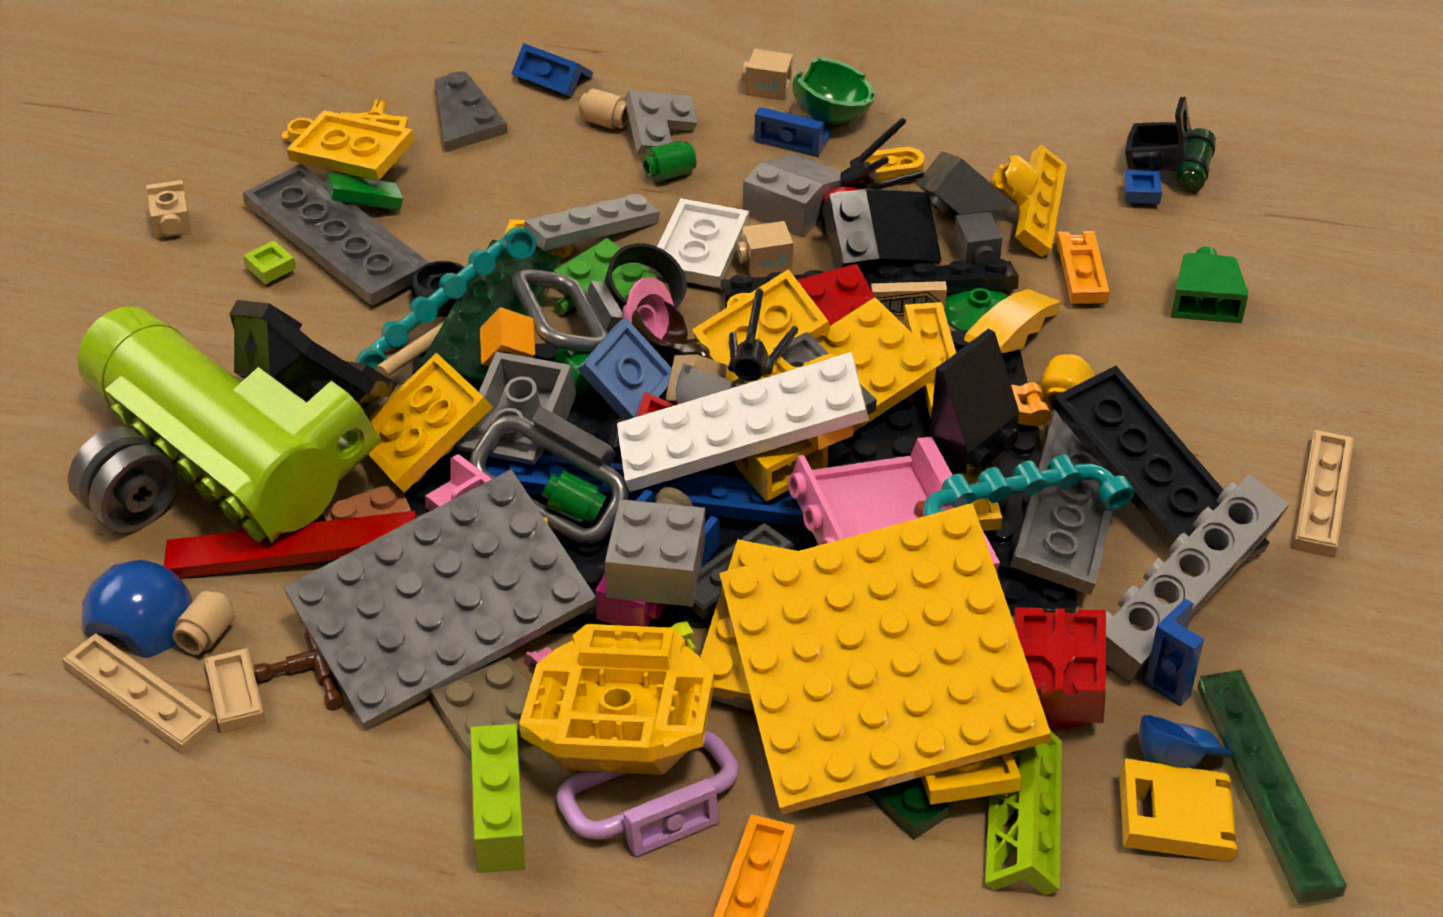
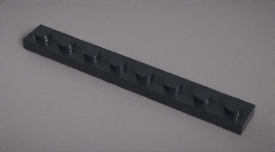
[721,258,1019,308]

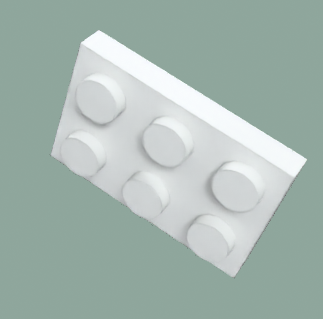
[649,198,749,288]

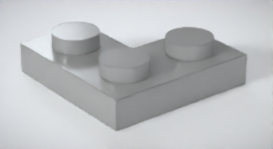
[625,90,698,154]

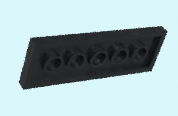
[1051,365,1270,565]

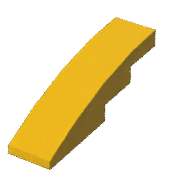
[964,289,1061,353]

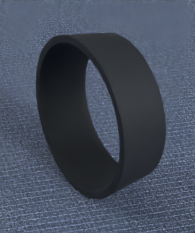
[604,243,686,313]

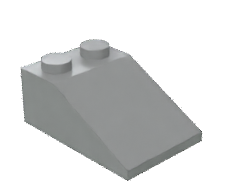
[742,154,844,237]
[456,351,577,465]

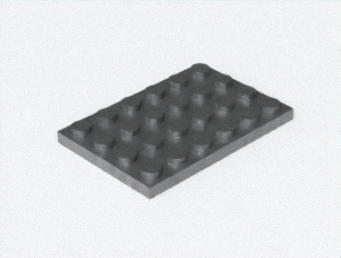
[283,469,596,730]

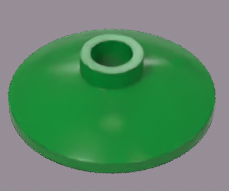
[945,288,1009,331]

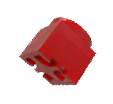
[1015,607,1106,729]

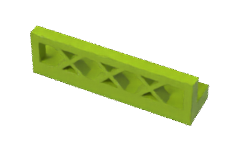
[985,730,1062,896]

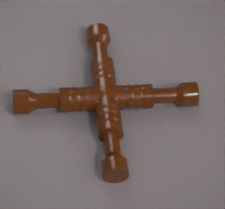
[254,616,344,711]

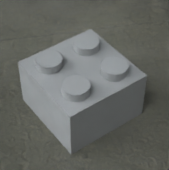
[605,499,705,607]

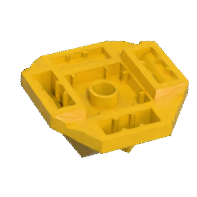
[519,624,714,775]

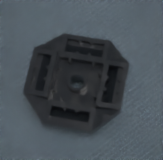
[229,300,397,409]

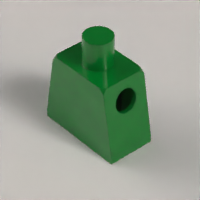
[1171,246,1248,324]

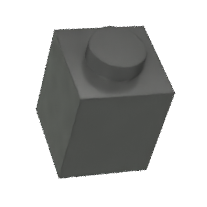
[953,211,1003,264]

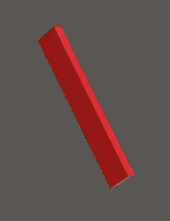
[164,511,417,578]

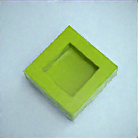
[243,240,296,284]

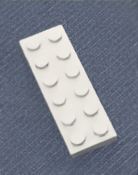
[617,352,869,492]

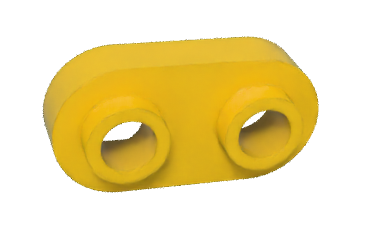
[865,147,925,183]

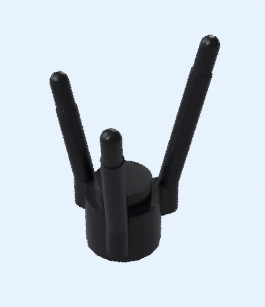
[840,118,924,190]
[728,288,799,381]

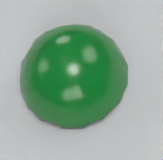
[792,57,877,126]

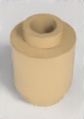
[579,88,629,130]
[172,591,235,655]

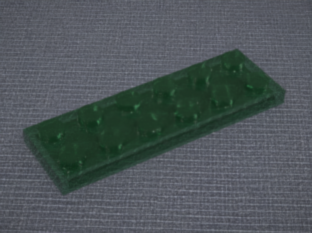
[420,239,562,390]

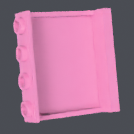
[788,437,1000,571]

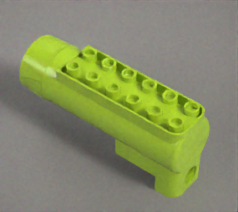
[77,306,381,544]

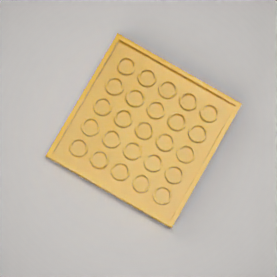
[719,503,1051,815]

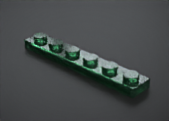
[1197,669,1347,904]

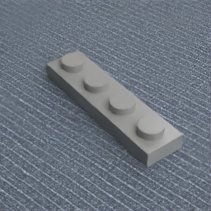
[523,194,660,251]

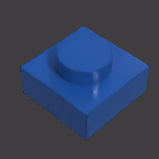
[1123,170,1162,204]

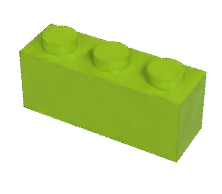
[470,723,526,873]

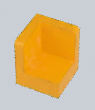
[480,307,535,366]

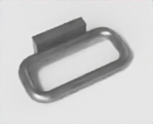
[512,269,625,353]
[470,406,628,544]

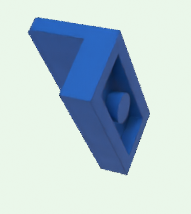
[511,43,594,97]
[754,107,831,157]
[1144,598,1204,707]

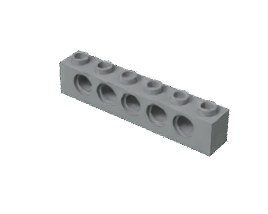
[1106,474,1289,684]

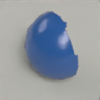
[82,560,192,658]

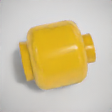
[1039,354,1095,409]

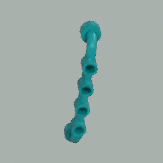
[355,227,536,369]
[923,454,1135,516]

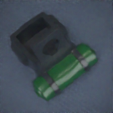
[1125,97,1216,192]

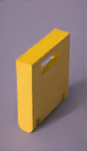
[1119,758,1238,862]

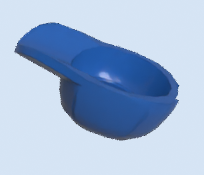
[1139,715,1233,768]

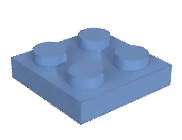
[577,318,672,419]

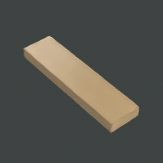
[1293,430,1354,558]
[62,633,217,755]

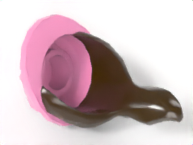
[622,277,710,358]

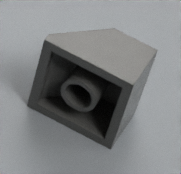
[916,151,1014,215]

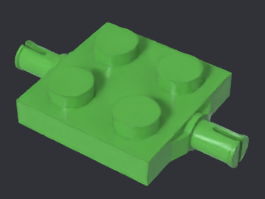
[553,238,657,316]

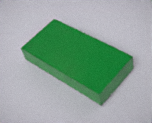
[326,173,403,210]

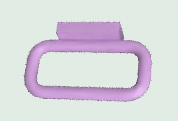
[556,730,739,857]

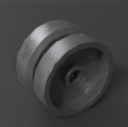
[67,426,178,533]

